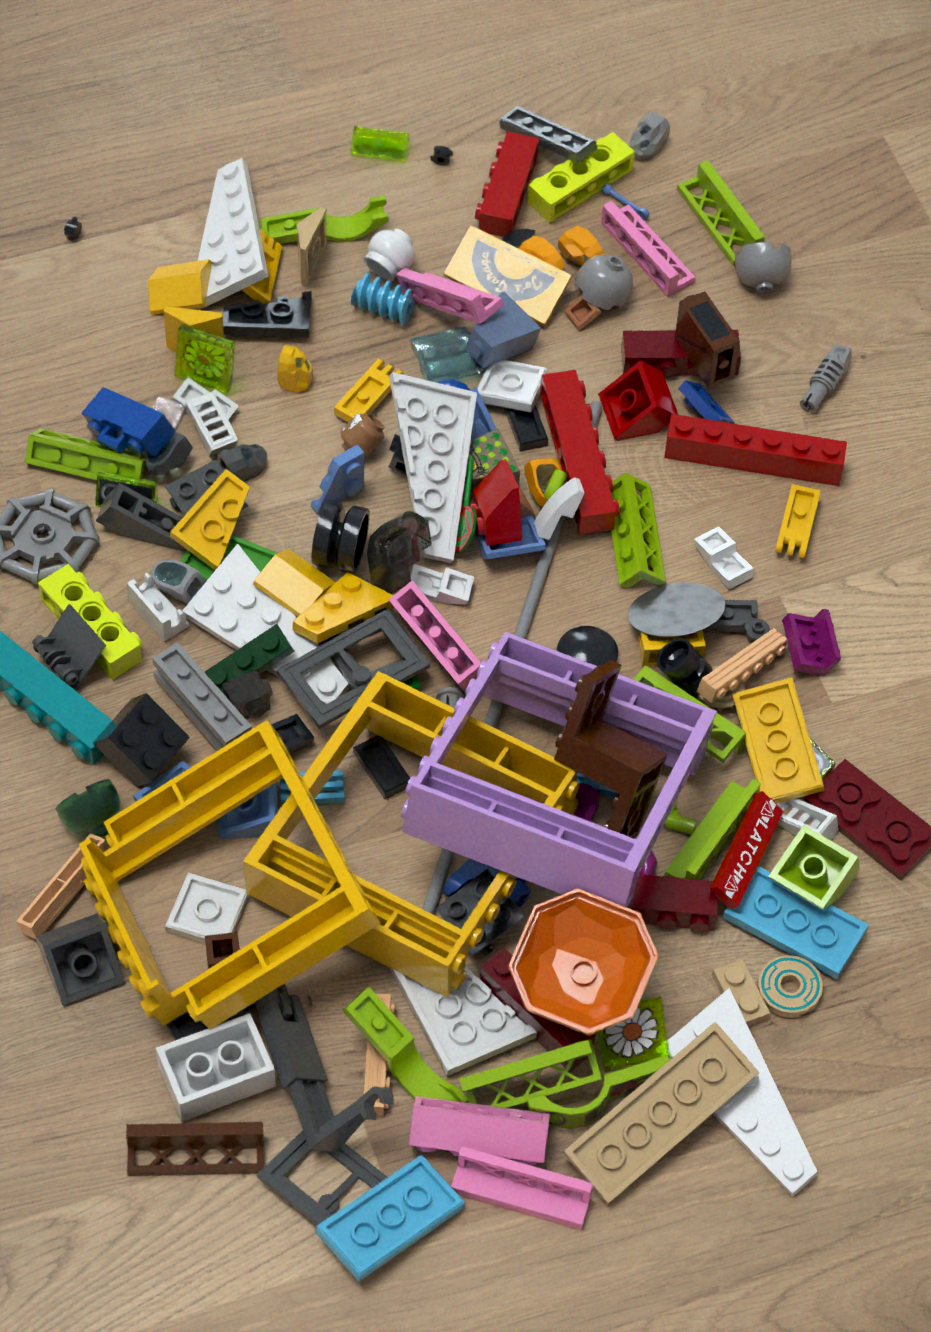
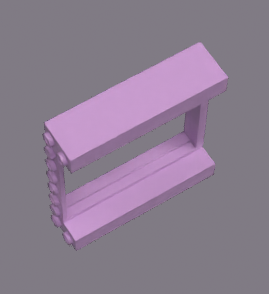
[401,632,717,908]

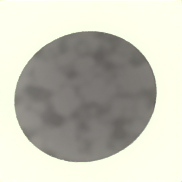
[628,583,725,637]

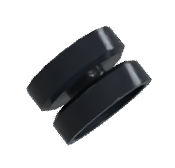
[311,499,370,574]

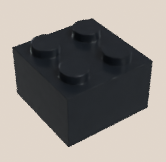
[93,693,190,787]

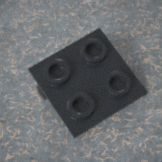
[436,869,525,957]

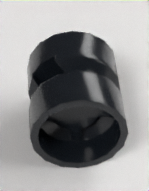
[657,638,713,695]

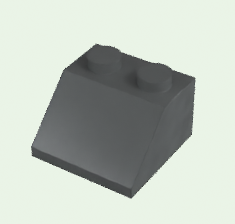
[35,913,124,1006]

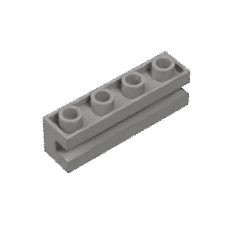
[152,642,252,751]

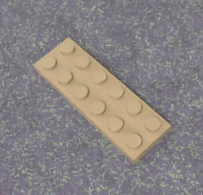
[562,1021,760,1205]

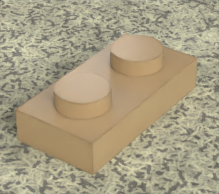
[712,959,770,1027]

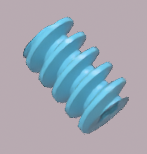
[350,273,415,325]

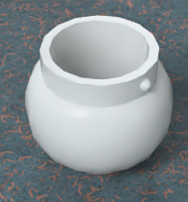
[364,229,415,281]

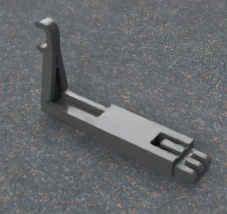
[254,983,394,1152]

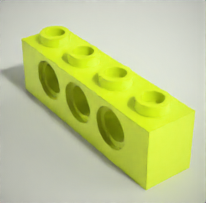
[528,132,635,223]
[38,564,143,680]

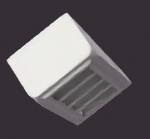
[185,392,238,456]
[777,798,839,840]

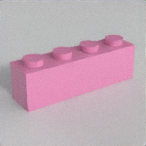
[389,580,481,692]
[409,1096,550,1166]

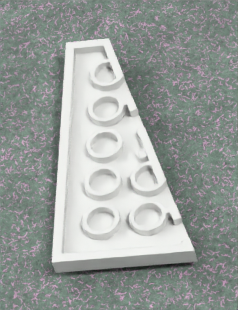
[193,158,269,310]
[389,372,477,563]
[182,544,349,705]
[390,966,537,1076]
[656,988,817,1198]

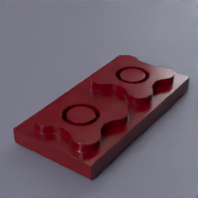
[804,759,931,880]

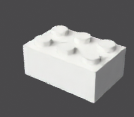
[156,1013,276,1122]

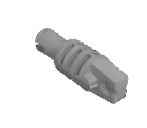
[800,344,852,413]

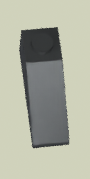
[96,483,187,552]

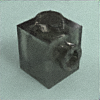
[222,669,273,720]

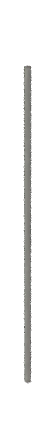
[422,401,602,915]

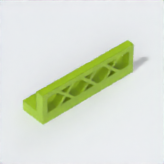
[677,160,765,266]
[24,428,147,486]
[611,472,666,589]
[633,665,746,763]
[664,779,761,880]
[459,1040,603,1108]

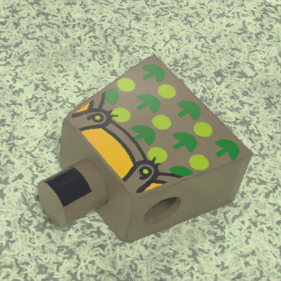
[465,428,520,495]

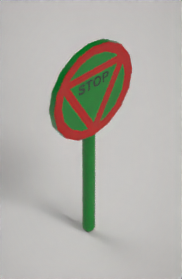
[455,456,477,553]

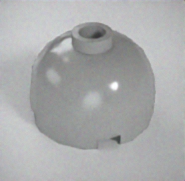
[734,242,792,293]
[574,255,633,310]

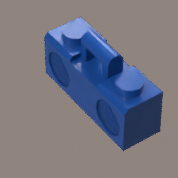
[81,387,176,456]

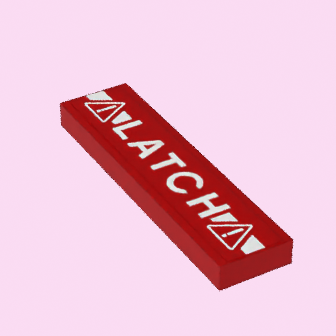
[709,791,784,909]

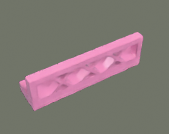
[601,201,695,297]
[396,268,504,324]
[451,1146,593,1230]

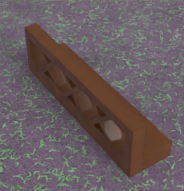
[126,1122,264,1176]

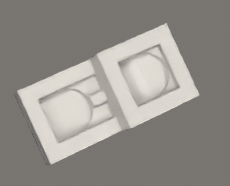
[170,377,239,427]
[534,477,585,540]
[694,527,754,589]
[407,564,474,604]

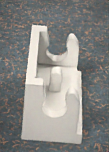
[127,573,189,642]

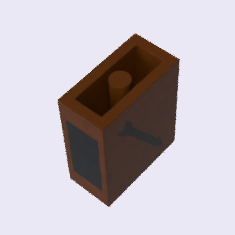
[675,291,740,388]

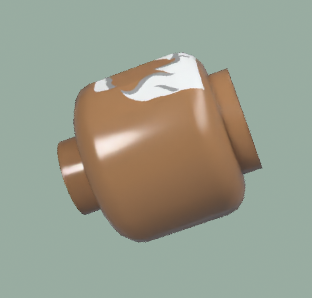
[341,412,385,457]

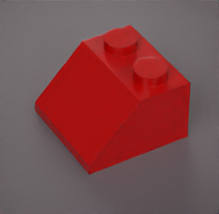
[598,360,679,441]
[470,459,522,546]

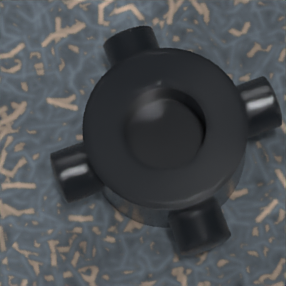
[430,146,453,165]
[64,217,82,241]

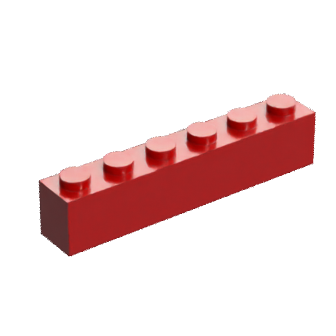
[540,370,620,534]
[664,414,847,486]

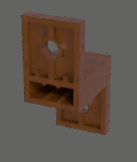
[554,660,668,838]

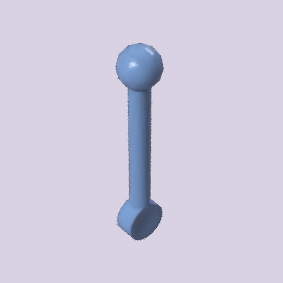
[602,184,650,220]

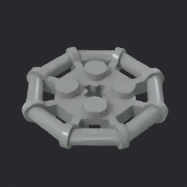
[0,488,100,585]

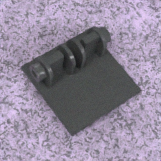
[165,459,248,516]
[32,604,106,691]

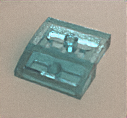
[410,326,484,383]

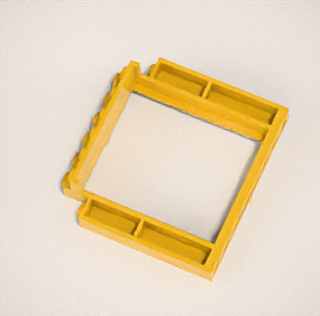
[79,720,381,1030]

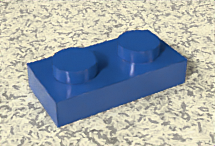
[678,380,735,424]

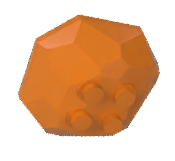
[508,888,659,1036]

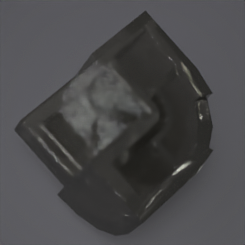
[367,510,432,594]

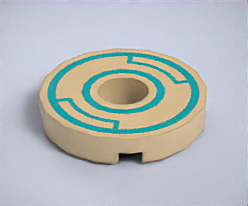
[757,955,823,1018]

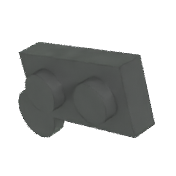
[703,600,770,642]

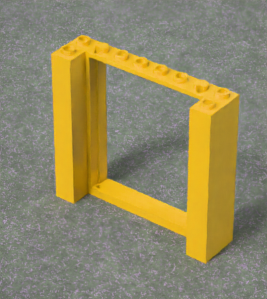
[243,671,580,998]

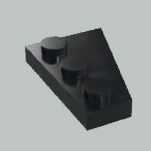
[223,291,312,338]

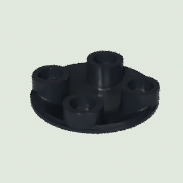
[557,626,618,666]

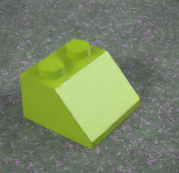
[769,825,860,911]

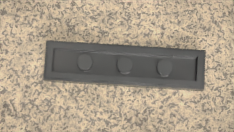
[499,106,597,163]

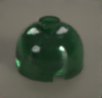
[55,779,121,837]

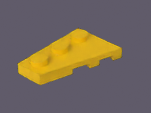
[169,469,250,570]
[293,572,394,643]

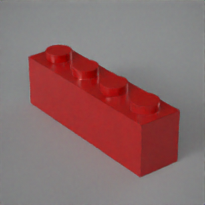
[475,131,539,237]

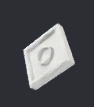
[477,360,547,412]
[165,872,249,944]

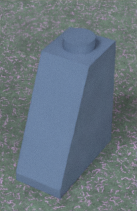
[465,291,541,368]

